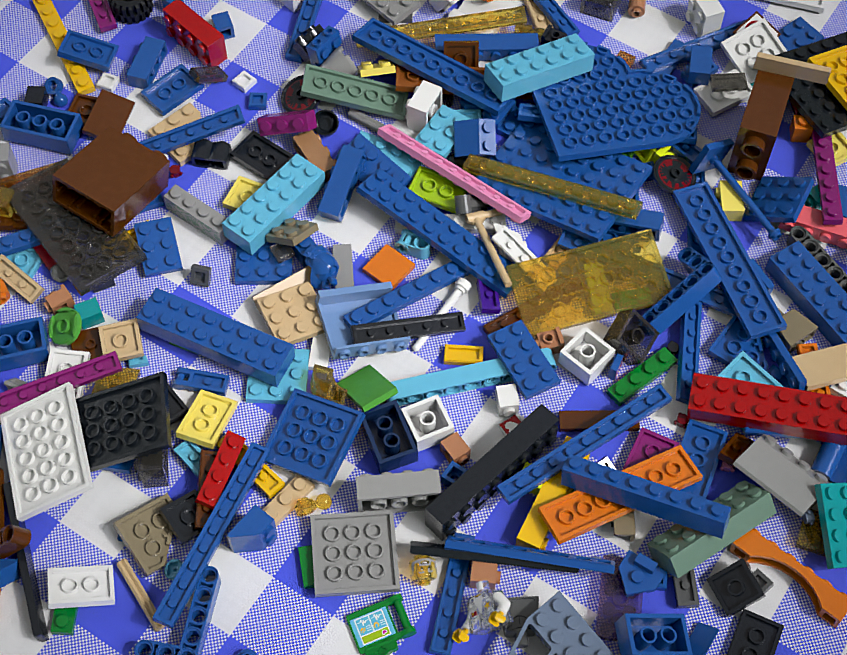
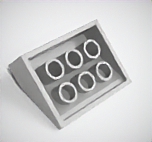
[733,434,829,517]

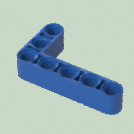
[639,247,722,337]
[134,566,221,655]

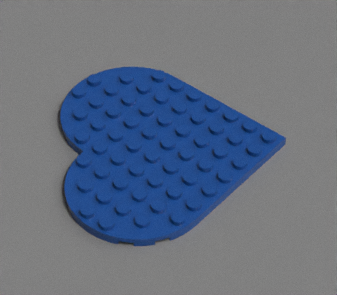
[531,42,701,162]

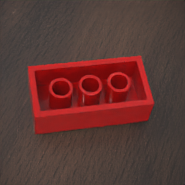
[162,0,228,69]

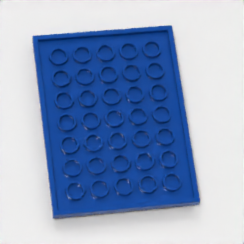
[476,121,653,244]

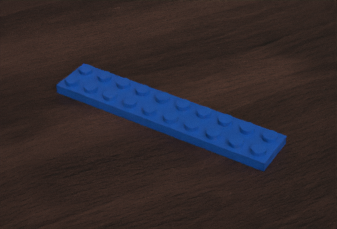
[352,18,516,116]
[356,168,526,299]
[672,181,787,340]

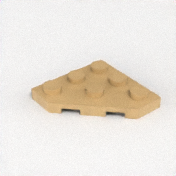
[148,102,202,167]

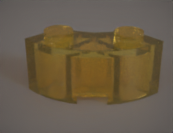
[310,364,348,405]

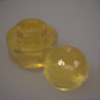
[294,493,332,517]

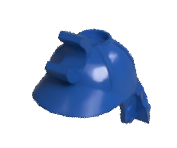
[303,245,339,290]

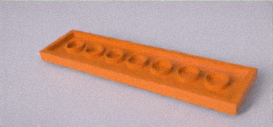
[538,444,703,545]

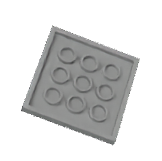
[310,510,400,597]

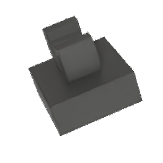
[190,264,212,287]

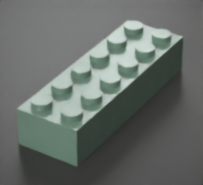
[647,480,777,578]

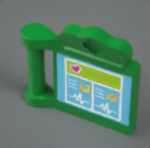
[346,593,417,655]

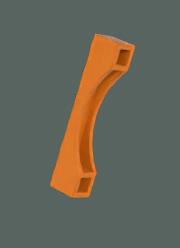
[729,528,847,629]

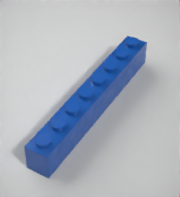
[561,454,731,539]

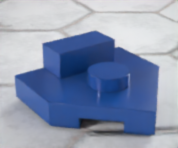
[618,550,666,597]

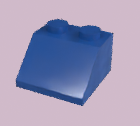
[453,118,496,159]
[227,504,278,553]

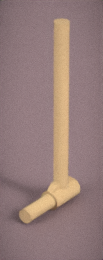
[465,209,512,287]

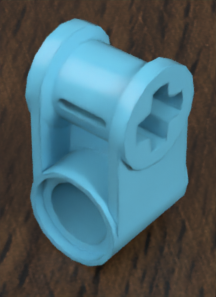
[394,229,431,260]

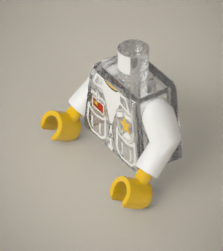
[452,580,514,643]

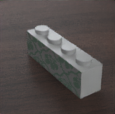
[163,184,228,246]

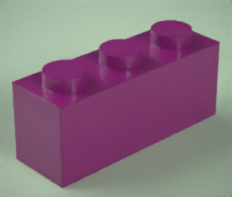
[257,109,317,136]

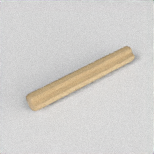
[117,559,165,632]

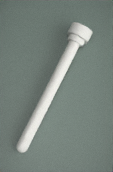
[412,278,471,352]

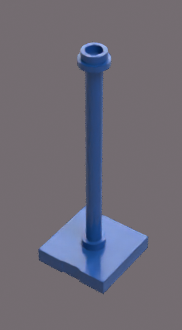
[689,138,782,242]

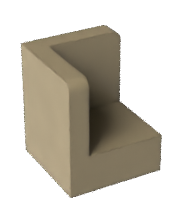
[611,511,636,542]

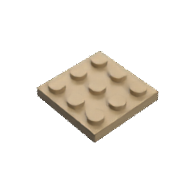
[256,281,325,344]

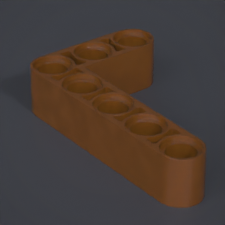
[0,468,31,559]

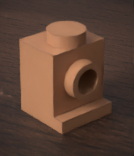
[43,284,75,316]
[534,326,565,354]

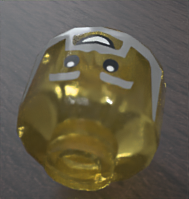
[409,555,437,586]

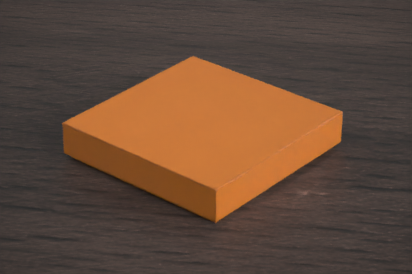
[362,244,415,291]

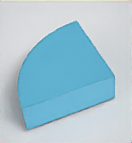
[128,355,149,369]

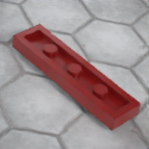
[195,430,246,510]

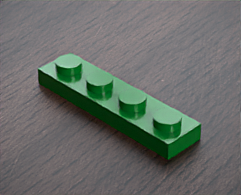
[606,347,678,407]

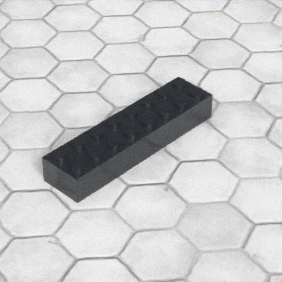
[425,404,560,541]

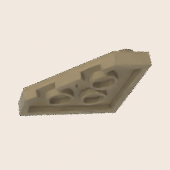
[113,493,173,577]

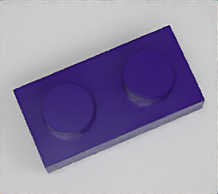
[476,279,501,314]

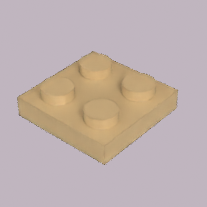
[98,319,144,361]

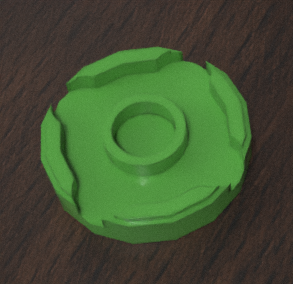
[48,307,82,346]

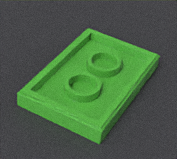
[336,364,398,412]

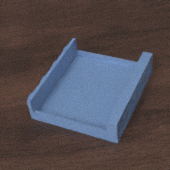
[315,282,411,360]

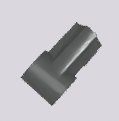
[454,195,490,215]

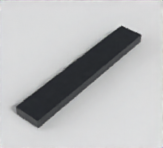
[350,312,466,344]

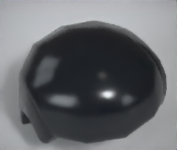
[313,109,339,137]

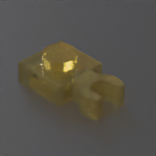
[514,23,544,42]

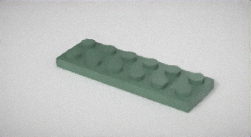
[300,64,408,120]

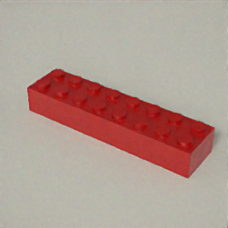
[687,373,847,445]

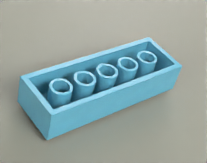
[484,33,595,102]
[222,154,326,255]

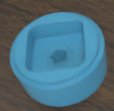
[164,559,183,581]

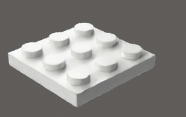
[720,18,787,84]

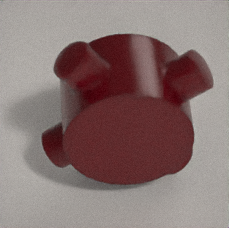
[169,165,183,178]
[674,412,690,429]

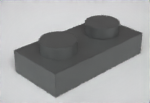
[672,568,700,609]

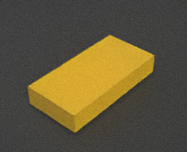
[444,344,484,366]

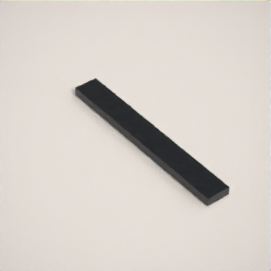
[3,482,49,642]
[410,541,579,573]

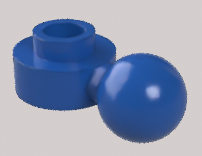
[44,77,68,107]

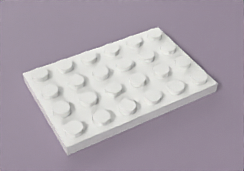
[0,382,94,522]

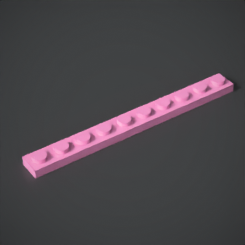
[377,124,532,224]

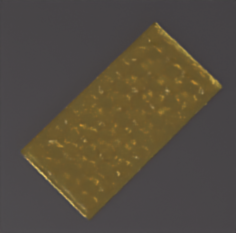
[505,229,672,337]

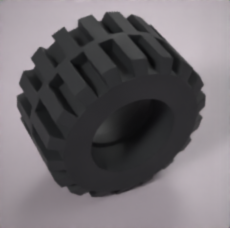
[108,0,153,24]

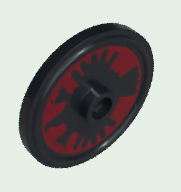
[281,75,321,112]
[652,155,696,195]

